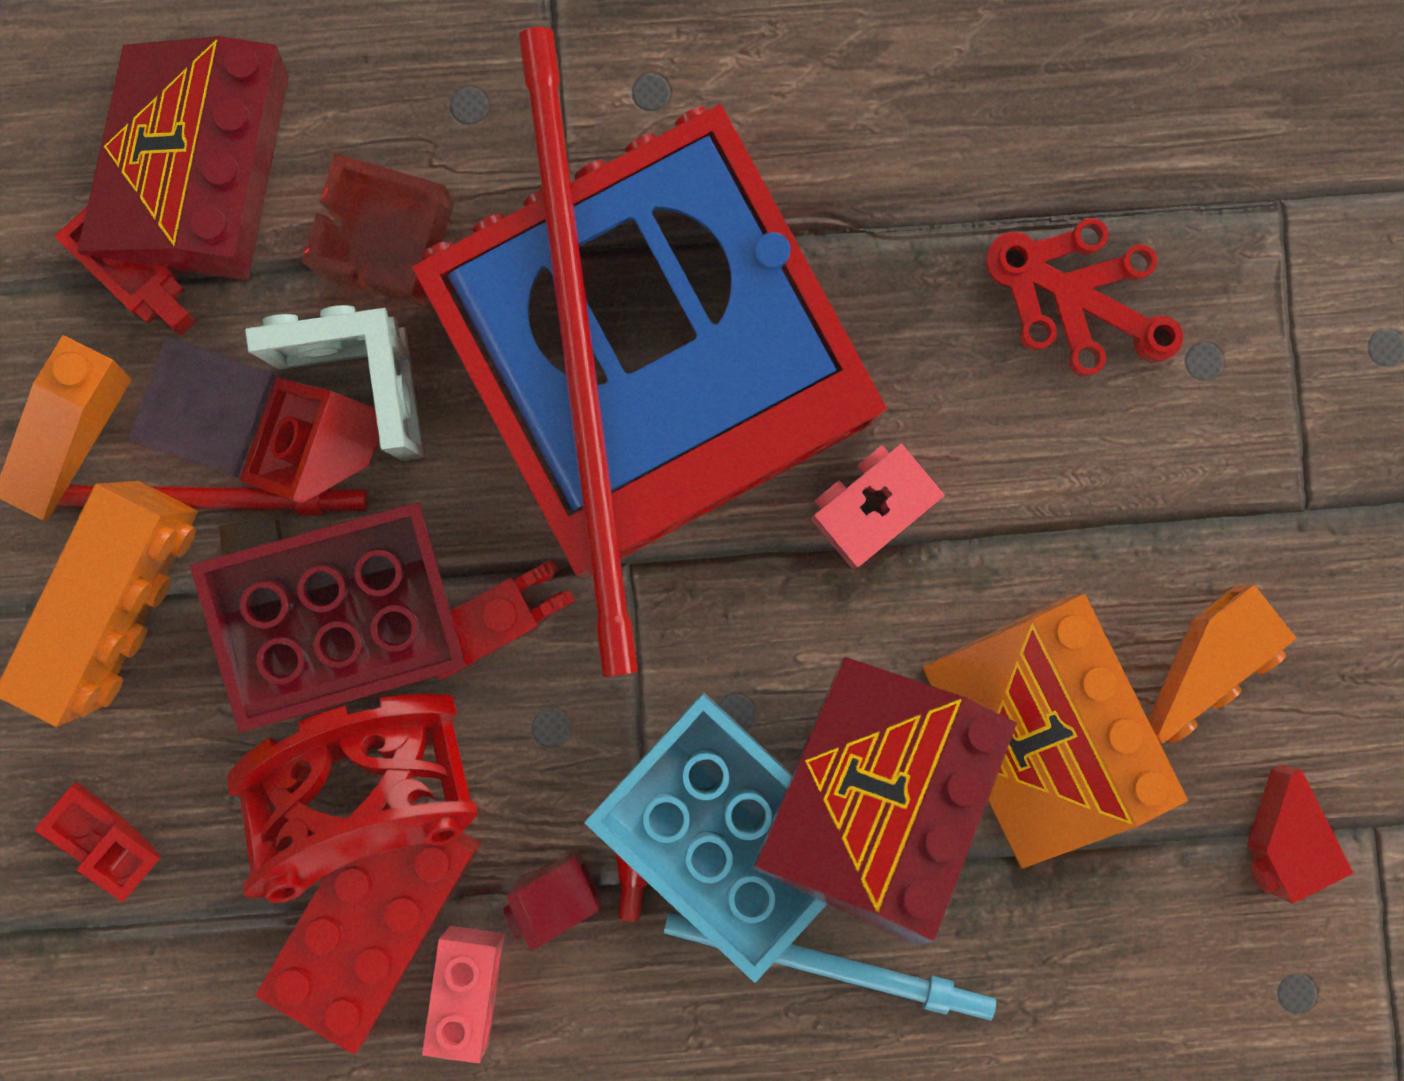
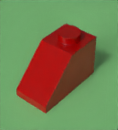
[1247,765,1354,904]

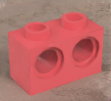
[422,926,505,1064]

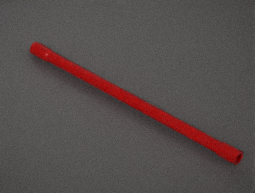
[519,27,638,677]

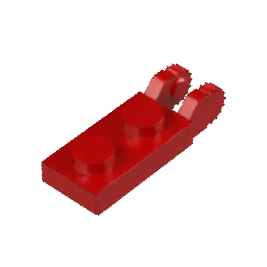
[438,559,576,681]

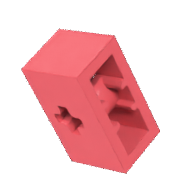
[811,443,945,569]

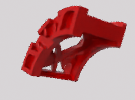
[226,694,478,902]

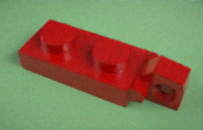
[54,206,197,337]

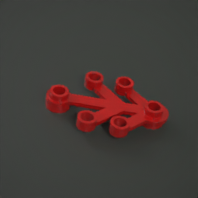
[986,218,1183,377]

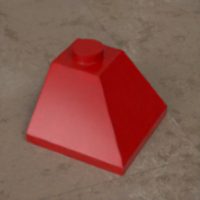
[239,377,380,503]

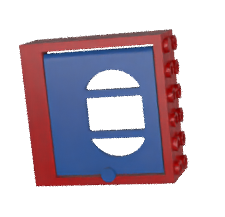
[412,103,887,579]

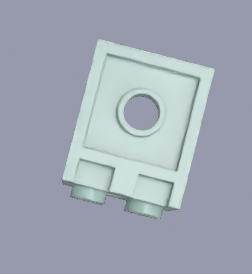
[245,306,425,461]

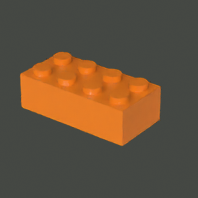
[0,481,198,727]

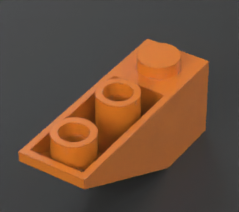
[1148,584,1297,744]

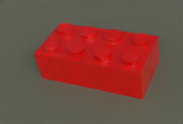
[255,803,482,1055]

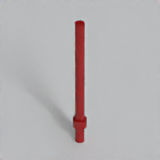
[56,485,369,516]

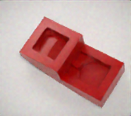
[34,781,161,903]

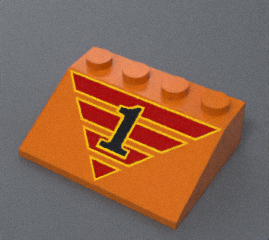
[921,594,1188,869]

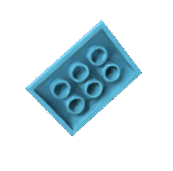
[584,692,827,983]

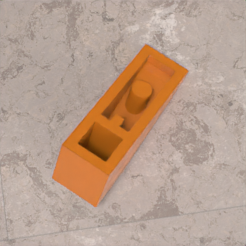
[0,335,132,523]

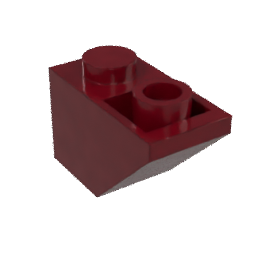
[503,849,603,951]

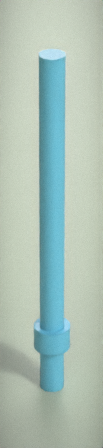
[664,911,996,1021]

